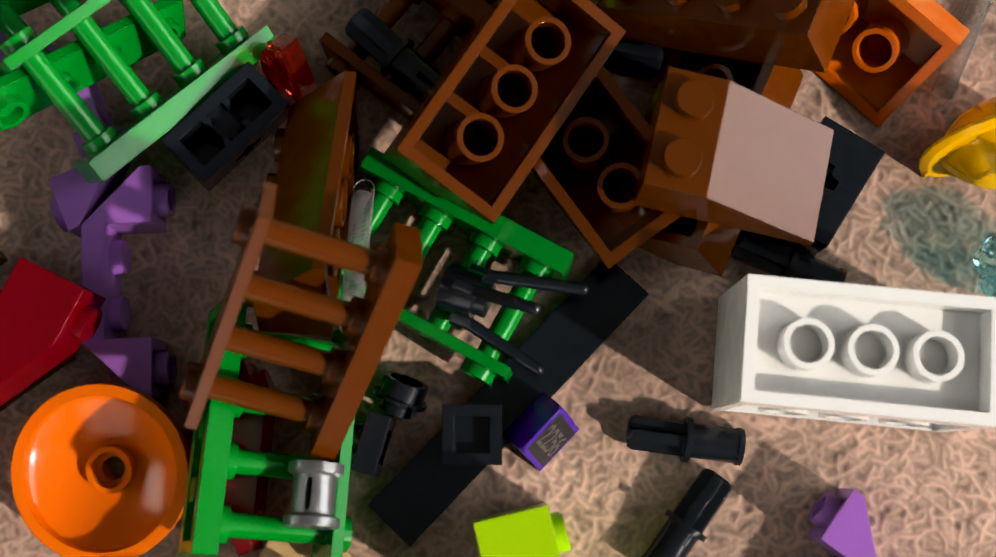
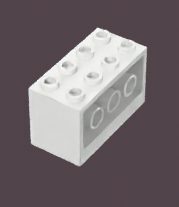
[711,274,996,432]

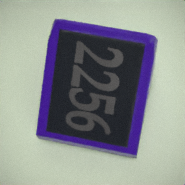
[503,392,579,471]

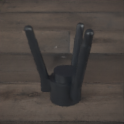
[436,263,589,375]

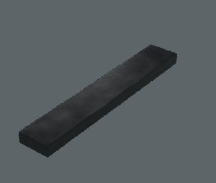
[368,261,649,547]

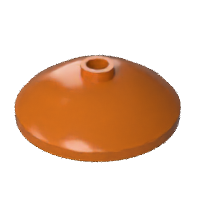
[11,383,190,557]

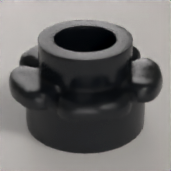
[373,371,429,419]

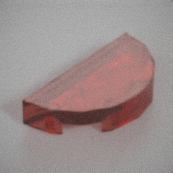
[259,32,318,102]

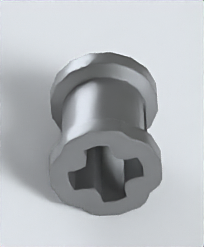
[282,460,345,530]

